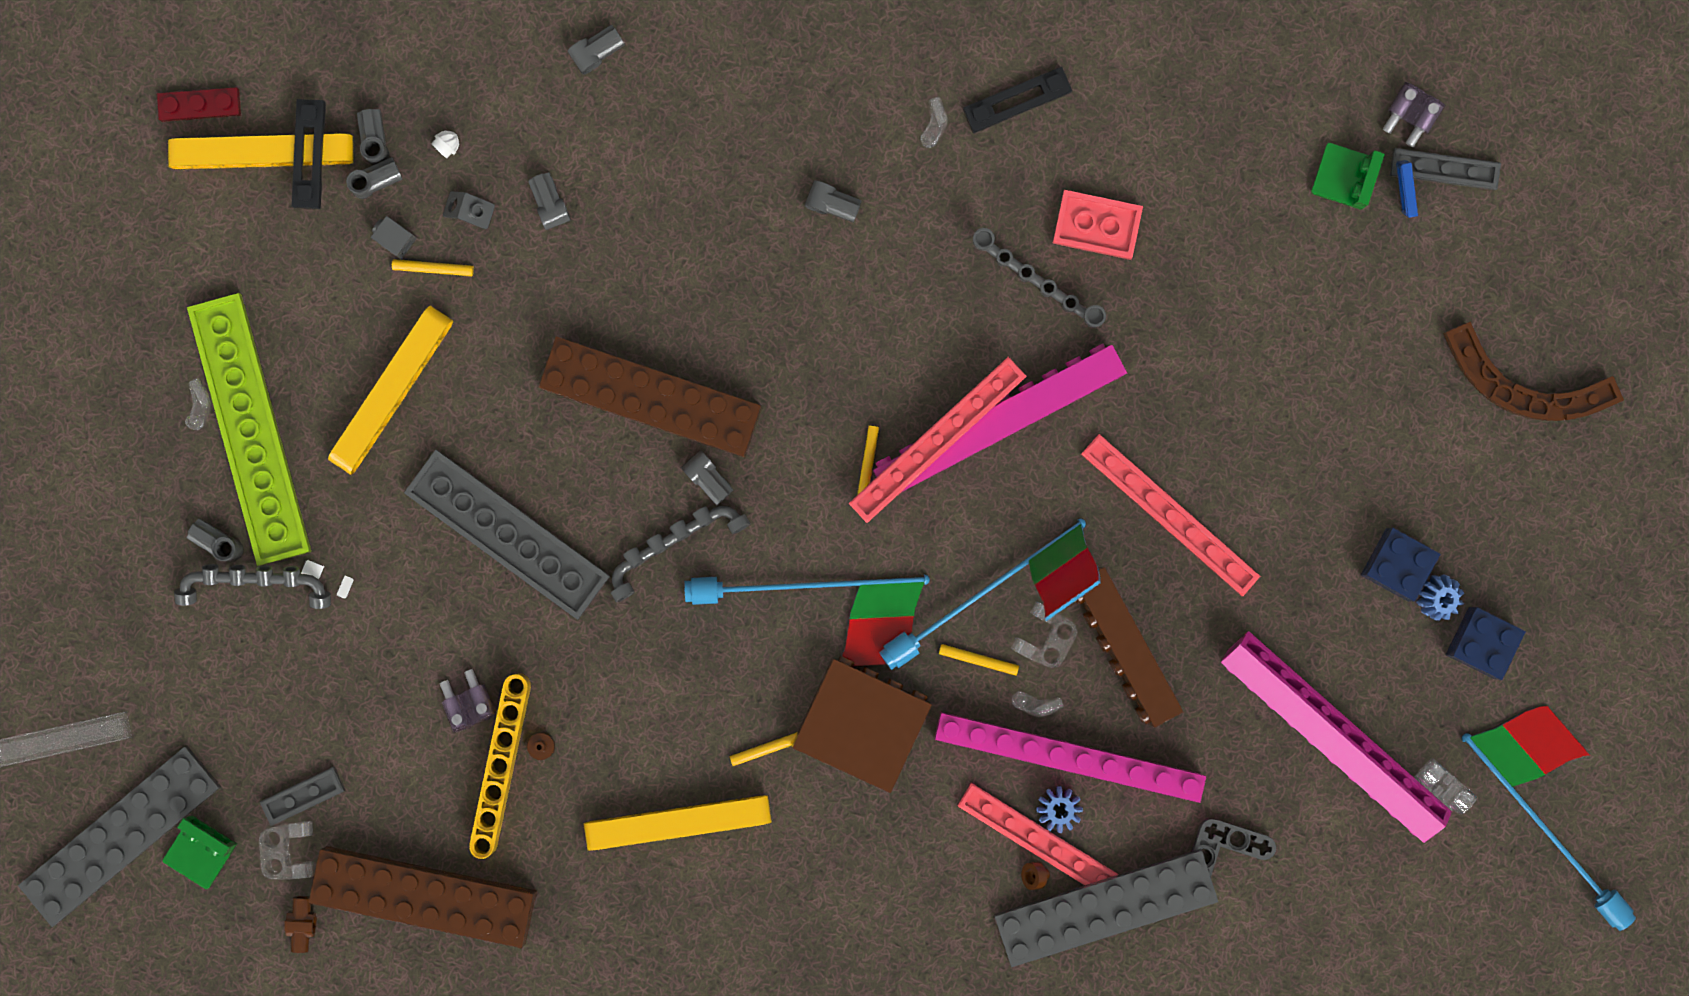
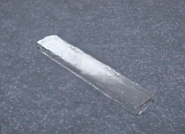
[0,711,132,767]

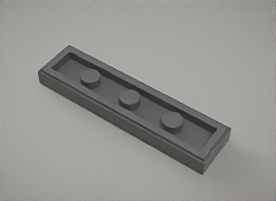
[1390,148,1501,190]

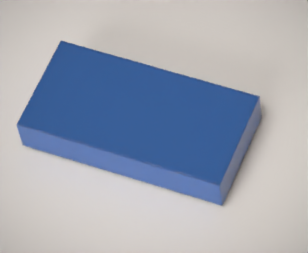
[1396,160,1418,218]

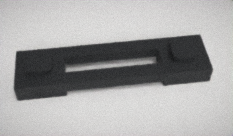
[963,67,1072,134]
[292,99,326,209]

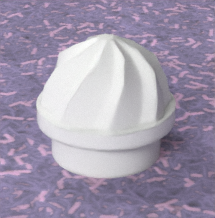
[431,131,459,158]

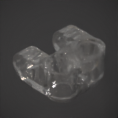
[1010,601,1077,668]
[1413,757,1477,814]
[259,821,316,879]

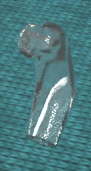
[920,97,948,148]
[185,378,212,431]
[1012,691,1064,718]

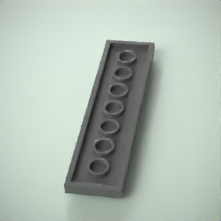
[404,450,610,620]
[18,746,221,927]
[994,849,1218,967]

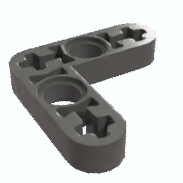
[1192,818,1276,877]

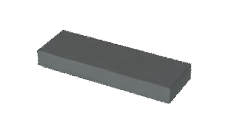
[260,766,346,826]

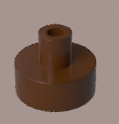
[527,732,555,760]
[1021,862,1050,890]

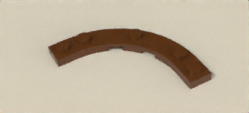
[1443,322,1624,421]

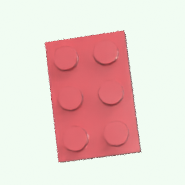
[1053,190,1143,260]

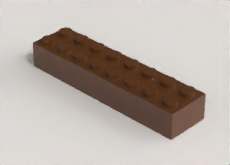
[538,337,762,458]
[308,846,537,948]

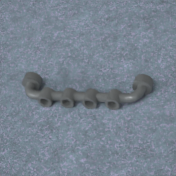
[972,228,1106,328]
[611,506,751,603]
[174,564,331,609]

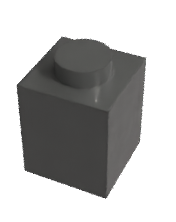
[370,216,417,260]

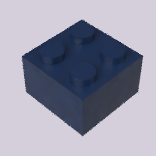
[1361,528,1441,602]
[1446,607,1526,680]

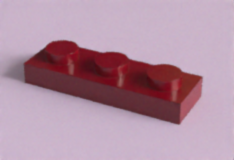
[157,88,241,122]

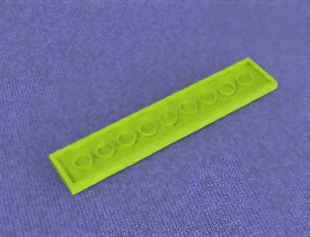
[187,293,312,566]

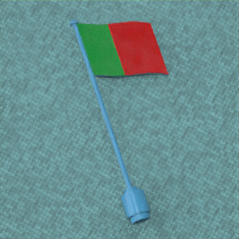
[879,519,1100,670]
[685,574,930,666]
[1462,706,1636,931]

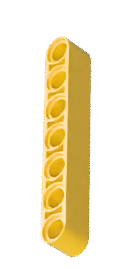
[168,134,353,169]
[328,306,453,475]
[470,673,531,859]
[584,795,772,851]

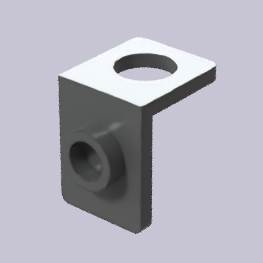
[443,191,495,229]

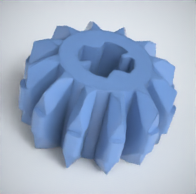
[1416,574,1464,620]
[1036,786,1083,833]

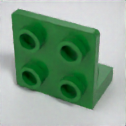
[1311,143,1385,210]
[163,815,237,889]

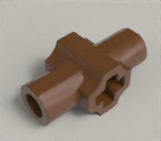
[284,896,317,953]

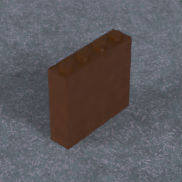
[791,656,932,793]

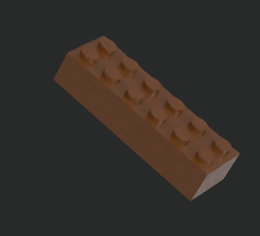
[1075,567,1183,728]

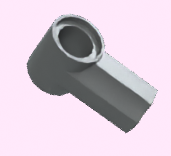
[568,25,625,75]
[357,109,389,165]
[346,157,403,199]
[528,172,571,230]
[804,180,862,223]
[680,450,734,505]
[187,518,243,562]

